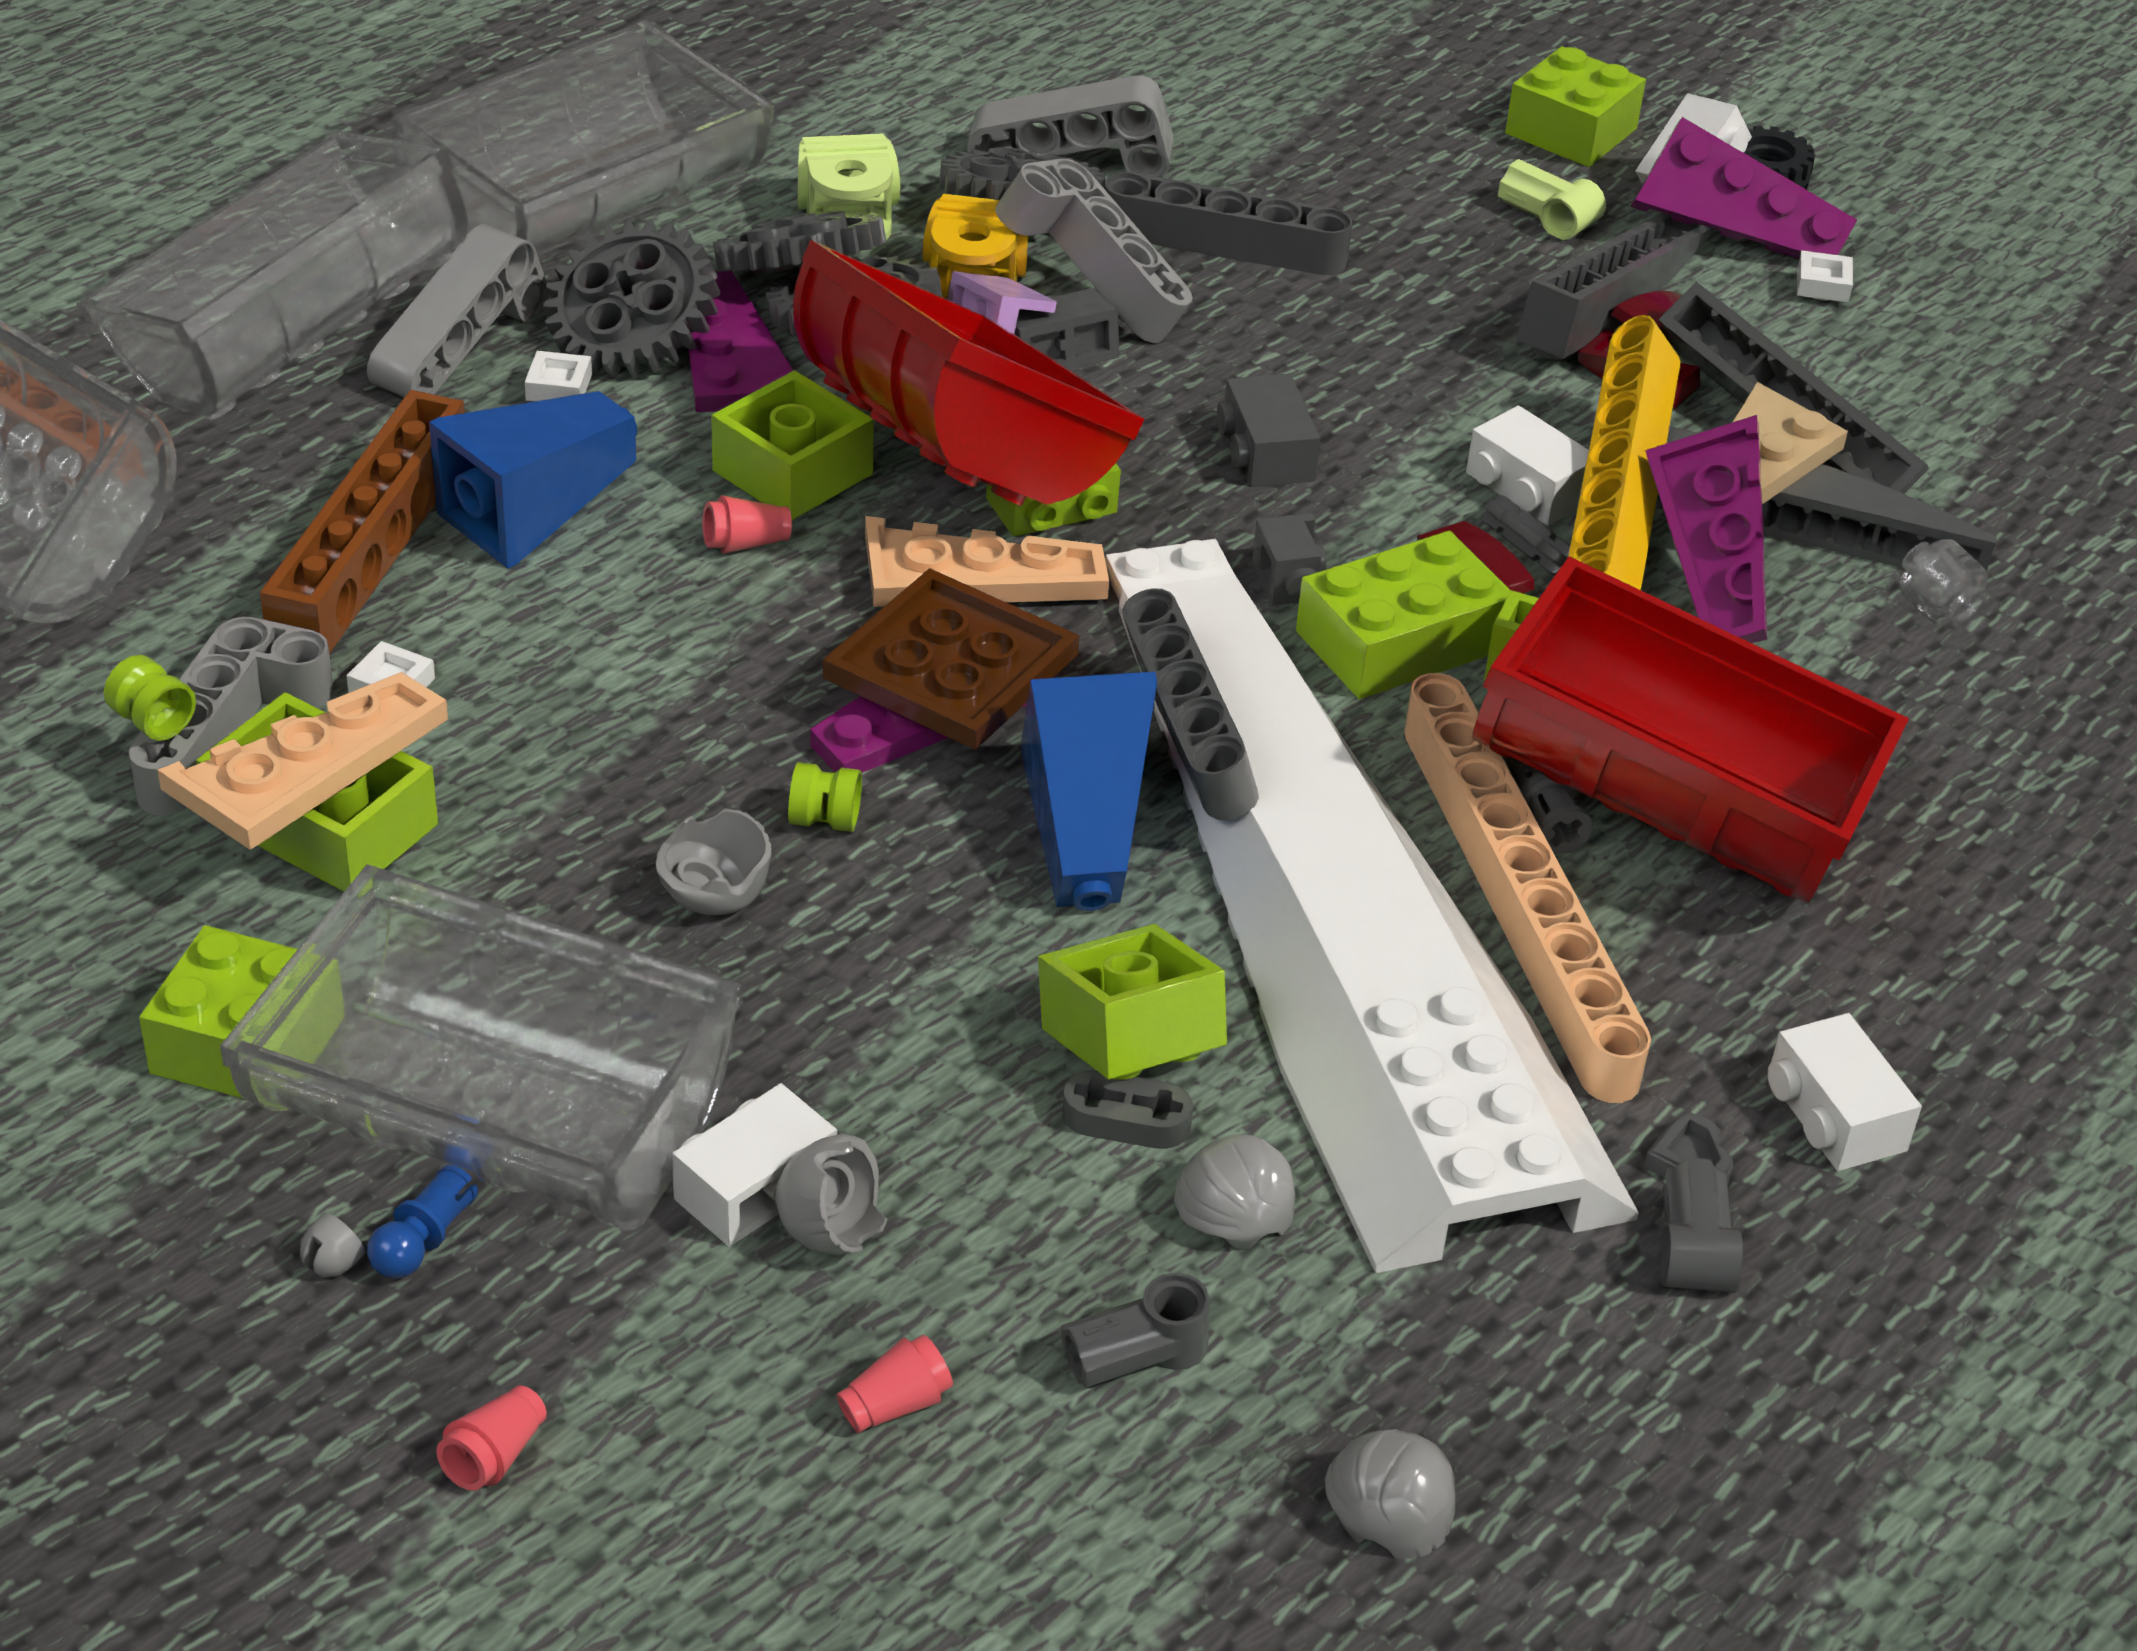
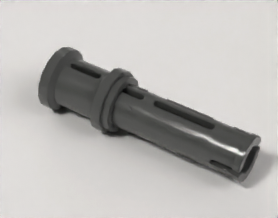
[1505,757,1593,854]

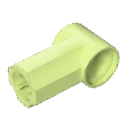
[1498,159,1606,240]

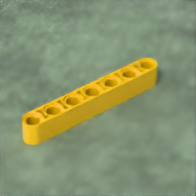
[1568,315,1680,590]

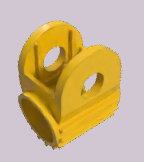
[923,194,1028,299]

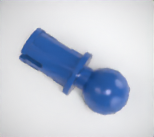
[367,1165,478,1279]

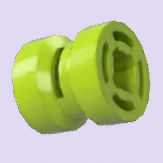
[103,654,196,741]
[788,762,862,832]

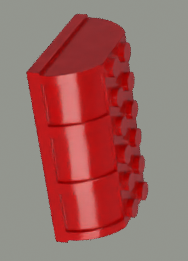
[793,240,1145,506]
[1472,556,1909,904]

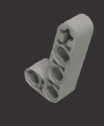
[967,76,1173,178]
[995,159,1193,343]
[367,224,548,398]
[129,617,334,815]

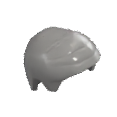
[656,808,771,916]
[775,1133,887,1255]
[1174,1134,1295,1249]
[1325,1429,1455,1559]

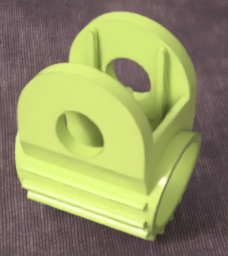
[798,134,900,251]

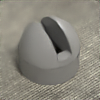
[300,1212,366,1278]

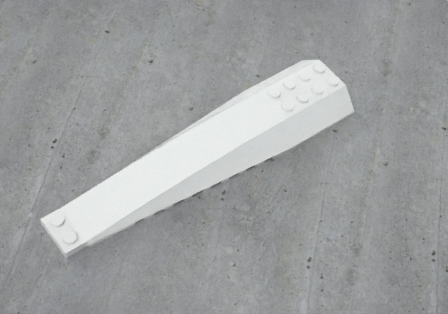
[1105,539,1639,1273]

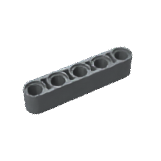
[1105,172,1352,275]
[1122,588,1259,820]

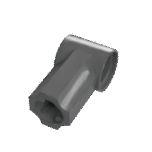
[1660,1157,1743,1293]
[1061,1272,1209,1388]

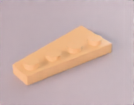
[865,516,1109,607]
[157,672,448,850]

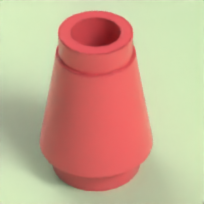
[702,496,792,554]
[836,1334,953,1434]
[436,1385,547,1491]

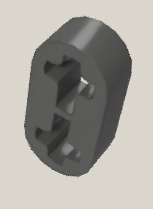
[1062,1070,1193,1149]

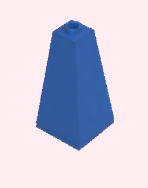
[429,391,637,569]
[1020,671,1157,911]

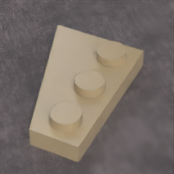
[1733,382,1848,504]

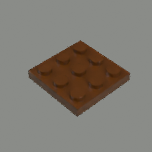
[823,568,1080,750]

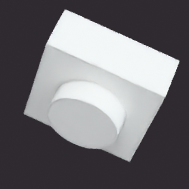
[1797,250,1853,303]
[525,351,592,401]
[346,641,435,693]

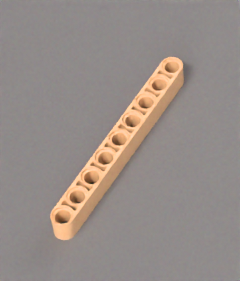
[1404,673,1651,1103]

